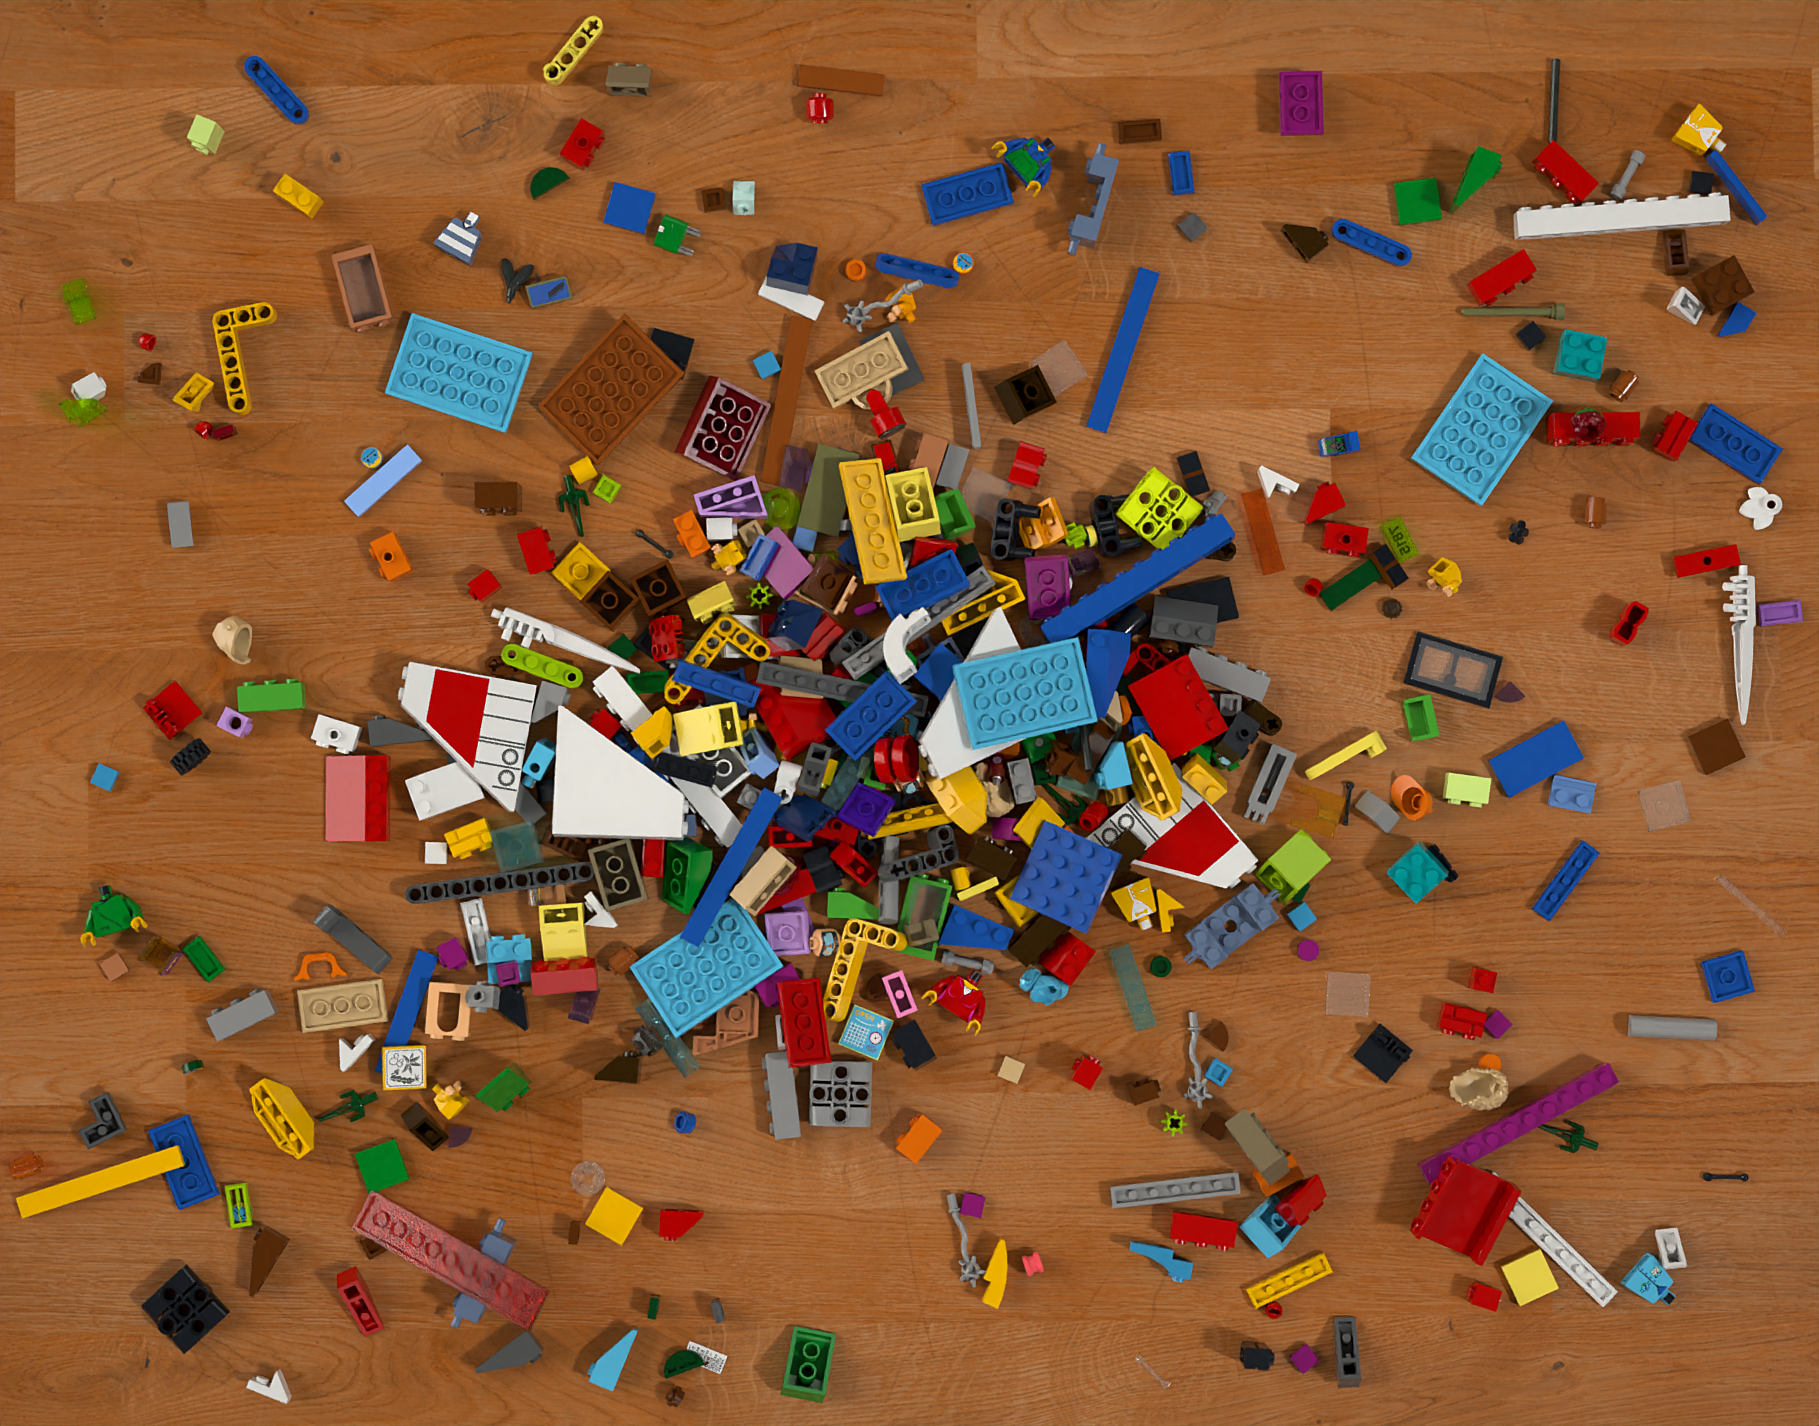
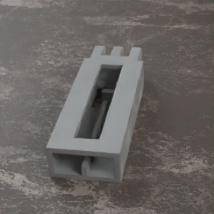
[1244,744,1297,825]

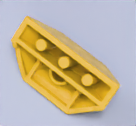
[941,570,1025,635]
[1126,733,1183,820]
[925,763,987,835]
[249,1078,314,1160]

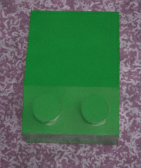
[1448,146,1503,214]
[661,837,713,914]
[475,1063,532,1112]
[780,1326,836,1403]

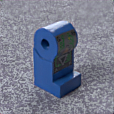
[1318,431,1361,457]

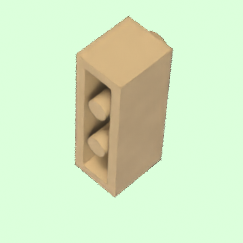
[729,846,797,916]

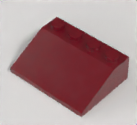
[674,375,772,481]

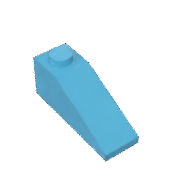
[587,1327,639,1391]

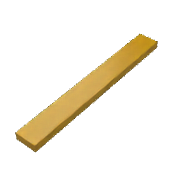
[16,1145,185,1218]

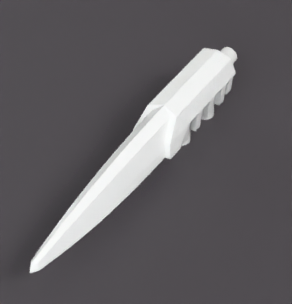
[1722,565,1756,725]
[491,607,640,674]

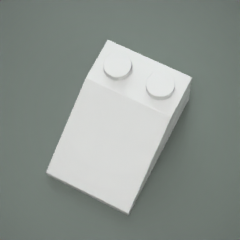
[405,762,485,821]

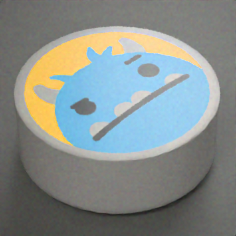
[361,447,383,469]

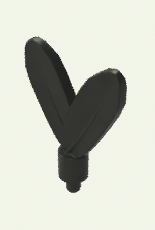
[502,258,534,304]

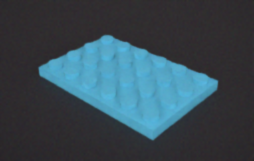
[385,313,533,434]
[1410,353,1553,506]
[952,637,1097,750]
[630,898,784,1039]

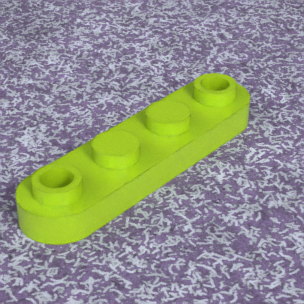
[501,644,583,689]

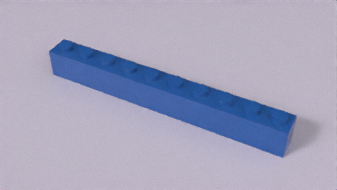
[1040,513,1236,644]

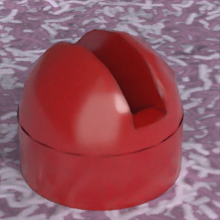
[138,333,156,351]
[194,421,212,440]
[1304,578,1322,597]
[1265,1301,1283,1319]

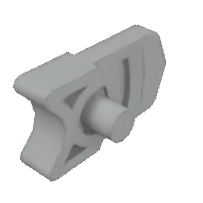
[1200,491,1227,517]

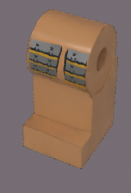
[527,884,569,906]

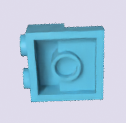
[485,934,532,984]

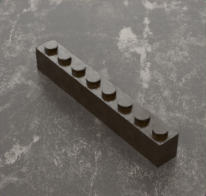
[1008,826,1147,968]

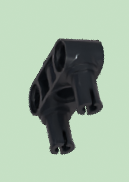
[1089,494,1142,558]
[991,498,1041,562]

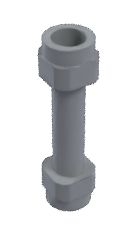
[1610,150,1646,200]
[941,951,994,975]

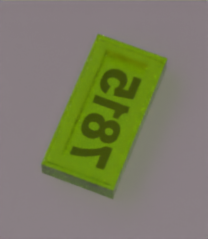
[1380,516,1419,564]

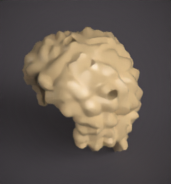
[973,762,1015,817]
[1449,1068,1509,1111]

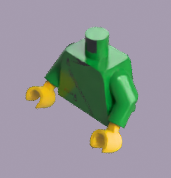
[80,885,148,947]

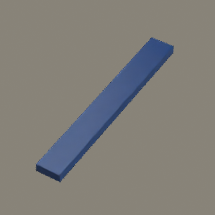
[1086,267,1160,434]
[680,787,783,947]

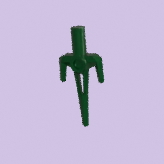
[558,475,590,537]
[1045,784,1087,826]
[318,1090,379,1122]
[1538,1121,1599,1153]

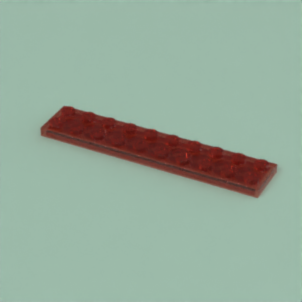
[352,1190,550,1330]

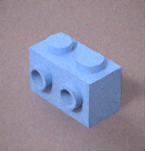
[740,727,779,779]

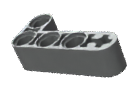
[829,628,913,692]
[878,824,959,883]
[313,904,393,974]

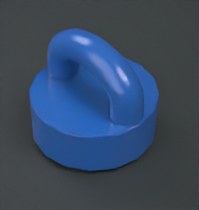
[674,1112,697,1134]

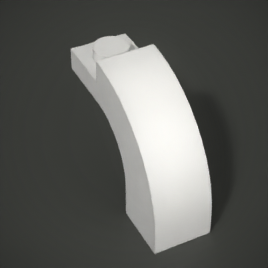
[883,607,931,684]

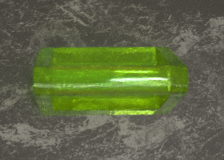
[59,399,107,427]

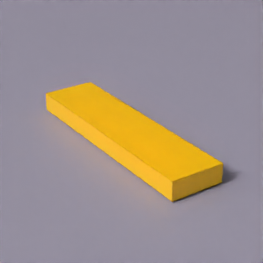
[1246,1252,1333,1309]

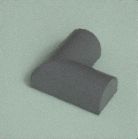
[78,1092,128,1150]

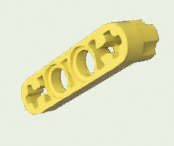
[543,16,603,86]
[1305,730,1387,780]

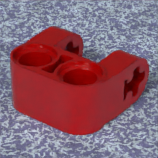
[1122,643,1170,678]

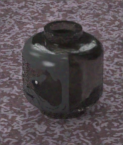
[631,1025,663,1058]

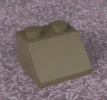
[606,63,653,97]

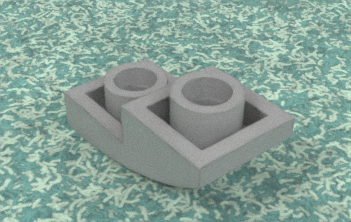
[167,500,194,548]

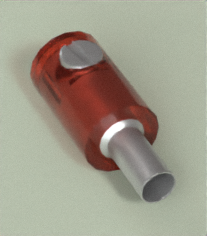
[989,754,1006,793]

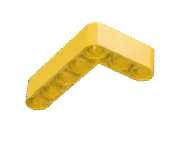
[213,302,277,415]
[664,613,770,704]
[823,918,908,1022]

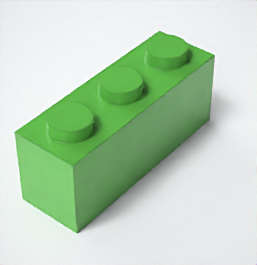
[237,679,306,713]

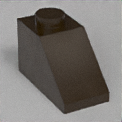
[1280,224,1329,263]
[401,1102,449,1151]

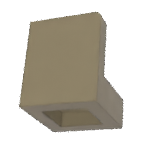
[904,919,939,947]

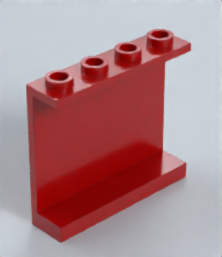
[1410,1156,1522,1266]

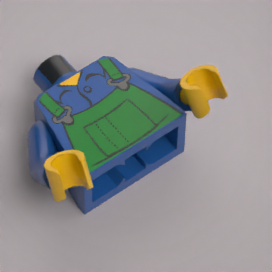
[991,137,1055,197]

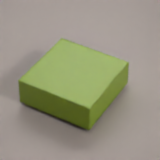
[592,475,622,504]

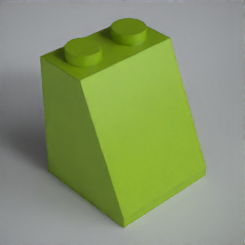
[1254,829,1331,905]

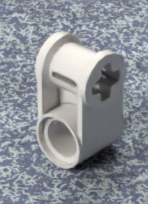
[774,760,803,804]

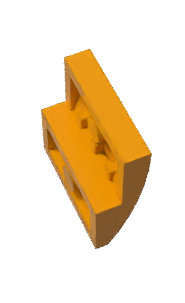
[1019,497,1069,552]

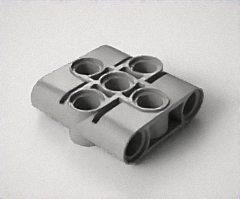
[809,1060,873,1127]

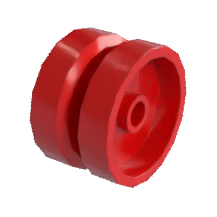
[874,735,919,784]

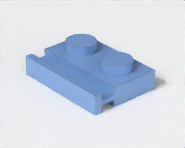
[1547,775,1597,814]

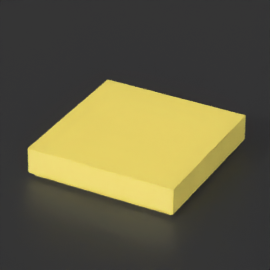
[1501,1248,1559,1306]

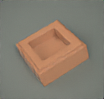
[100,952,130,982]

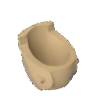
[212,616,252,664]

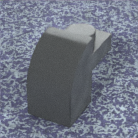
[797,742,832,796]

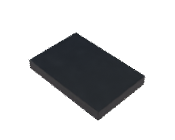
[1167,577,1239,623]

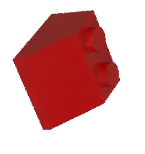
[1038,931,1096,986]
[1274,1174,1327,1227]

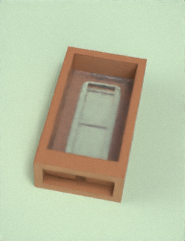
[331,244,395,333]

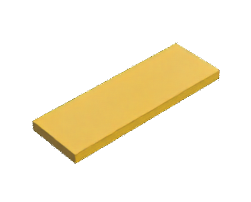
[839,458,907,585]

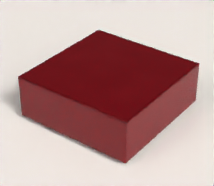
[212,424,238,441]

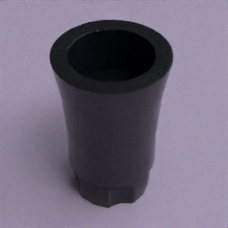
[1108,603,1151,638]

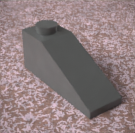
[368,715,435,747]
[1333,1317,1362,1388]
[475,1328,544,1373]

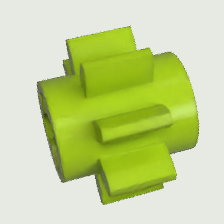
[1064,522,1088,549]
[746,583,773,610]
[1160,1109,1188,1136]

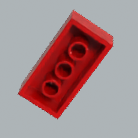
[1546,412,1640,447]

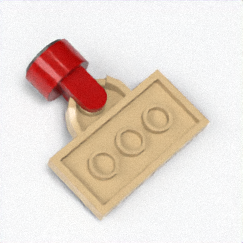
[815,331,909,439]

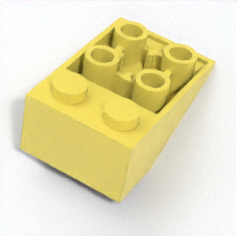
[686,581,737,625]
[673,702,744,756]
[539,902,588,961]

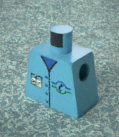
[1620,1252,1676,1305]

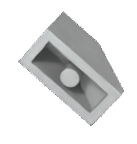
[530,681,571,724]

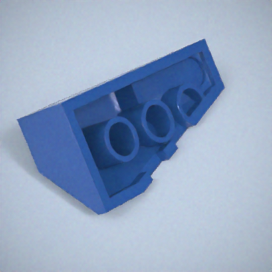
[1086,629,1131,718]

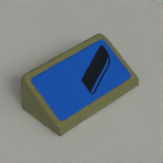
[525,276,573,309]

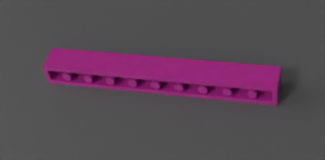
[1417,1062,1619,1185]

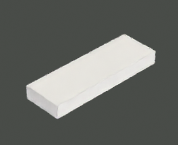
[758,276,824,322]
[460,898,491,965]

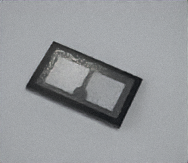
[1403,631,1503,709]

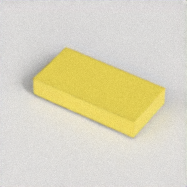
[957,876,999,901]

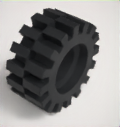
[170,738,211,776]

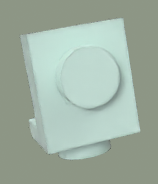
[733,181,755,215]

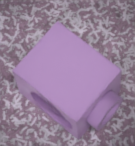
[216,707,253,738]

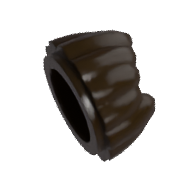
[1382,598,1402,619]

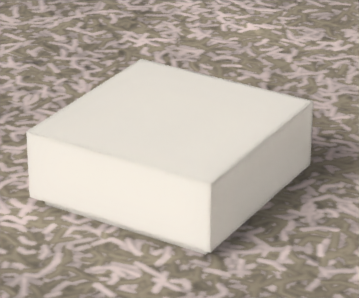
[425,842,448,864]

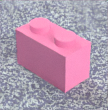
[882,970,918,1018]

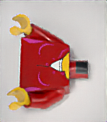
[922,970,986,1036]

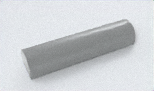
[879,836,899,924]
[1628,1015,1717,1041]

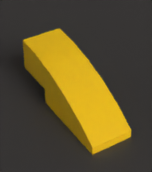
[982,1237,1007,1309]

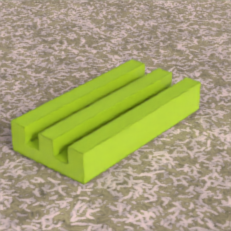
[225,1182,254,1229]

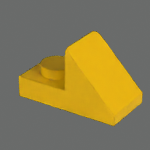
[173,372,214,412]
[1155,889,1185,933]

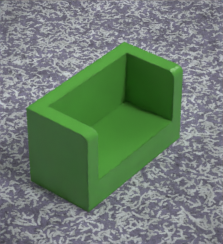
[935,489,976,540]
[1402,694,1440,742]

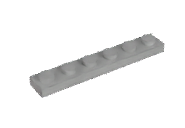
[1110,1172,1241,1208]

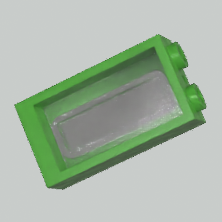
[892,874,952,961]

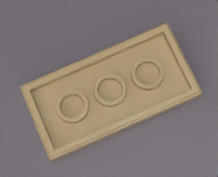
[297,979,389,1033]

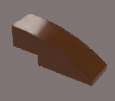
[1066,720,1116,785]

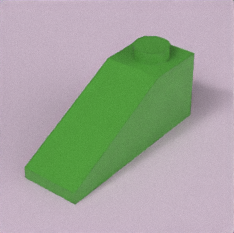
[827,888,879,919]

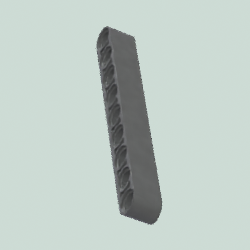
[405,862,595,904]

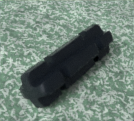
[1427,844,1458,883]

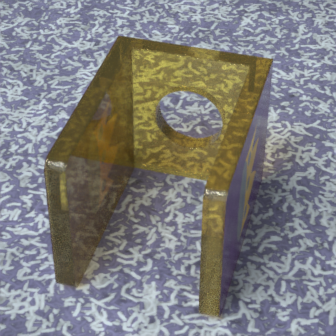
[137,936,184,976]

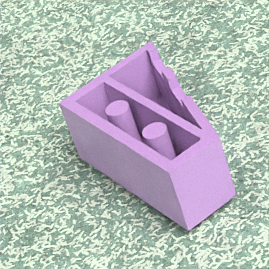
[694,475,769,519]

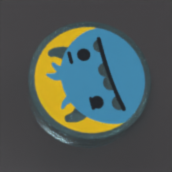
[233,1201,253,1223]

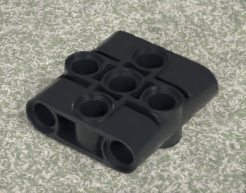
[140,1264,230,1354]

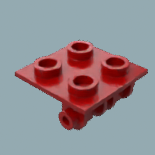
[649,615,685,662]
[143,680,203,740]

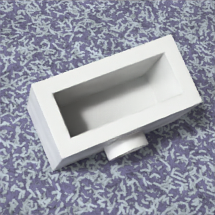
[311,715,363,754]

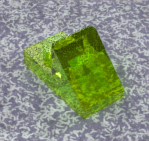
[63,278,97,325]

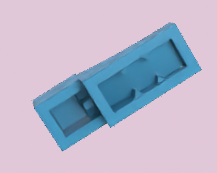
[1128,1240,1193,1283]

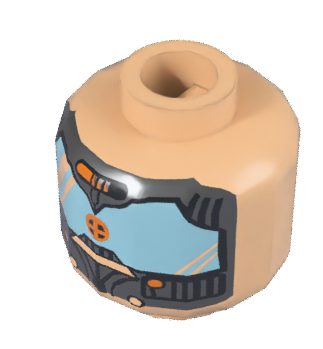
[894,768,926,795]
[809,928,842,957]

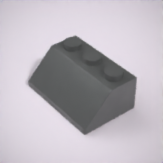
[1148,596,1218,648]

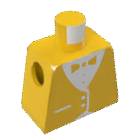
[1671,104,1726,155]
[1110,877,1157,931]

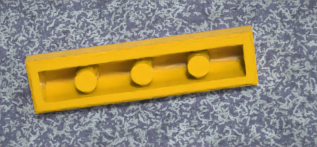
[867,803,953,840]

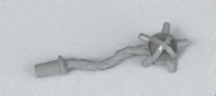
[842,279,923,332]
[1183,1012,1213,1108]
[947,1193,986,1288]

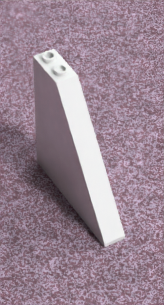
[918,607,1025,780]
[552,706,689,840]

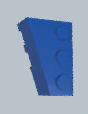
[938,905,1014,950]

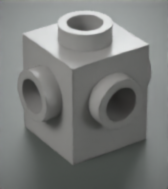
[465,981,500,1013]

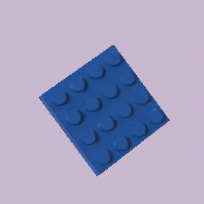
[1010,820,1122,934]

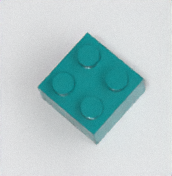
[1553,329,1608,383]
[1386,840,1449,904]

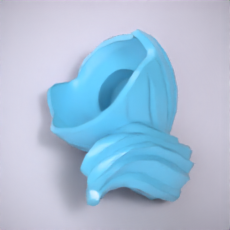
[1019,968,1068,1006]

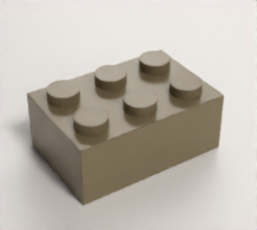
[588,839,649,912]
[1224,1109,1290,1186]

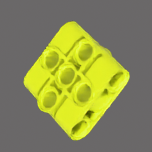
[1116,467,1203,550]

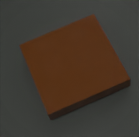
[801,553,854,610]
[1688,719,1746,775]

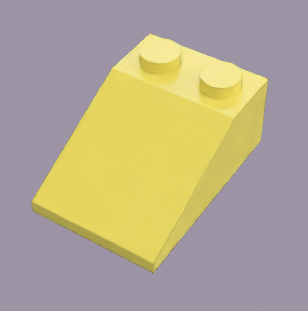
[885,467,941,542]

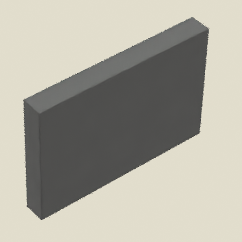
[859,323,925,396]

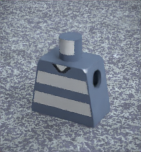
[433,212,483,267]

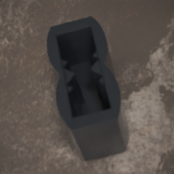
[802,843,845,894]

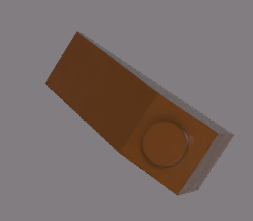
[249,1226,290,1297]

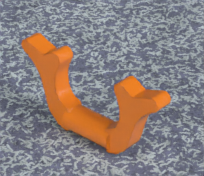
[294,952,348,981]

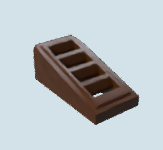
[1663,229,1690,276]
[540,824,589,862]

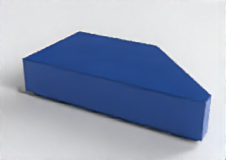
[1717,302,1757,338]

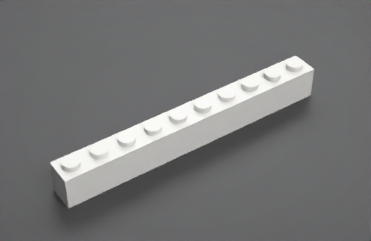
[1513,193,1730,240]
[593,666,743,848]

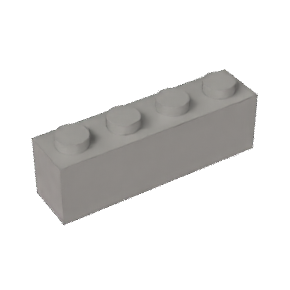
[1188,646,1271,703]
[762,1051,801,1140]

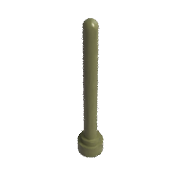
[1462,303,1565,320]

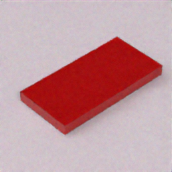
[776,977,832,1068]

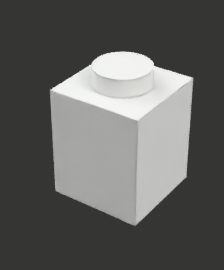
[71,372,107,408]
[706,518,737,542]

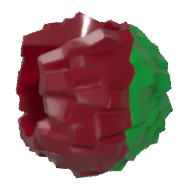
[1571,408,1606,442]

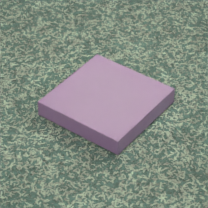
[764,910,811,956]

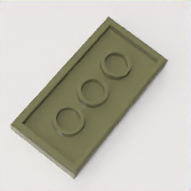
[797,444,860,537]

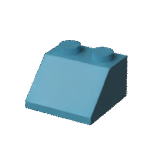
[1093,741,1133,790]
[1239,1194,1301,1259]

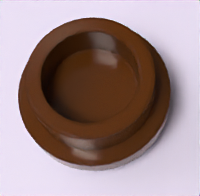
[1158,640,1179,658]
[666,1386,685,1407]

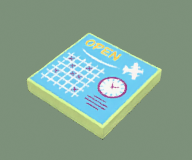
[838,1004,894,1060]

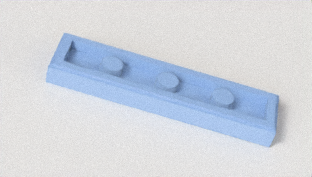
[344,444,422,517]

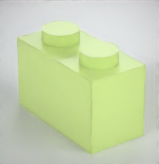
[187,114,225,155]
[1442,773,1491,808]

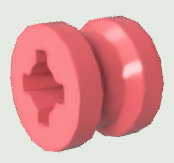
[1022,1251,1044,1277]

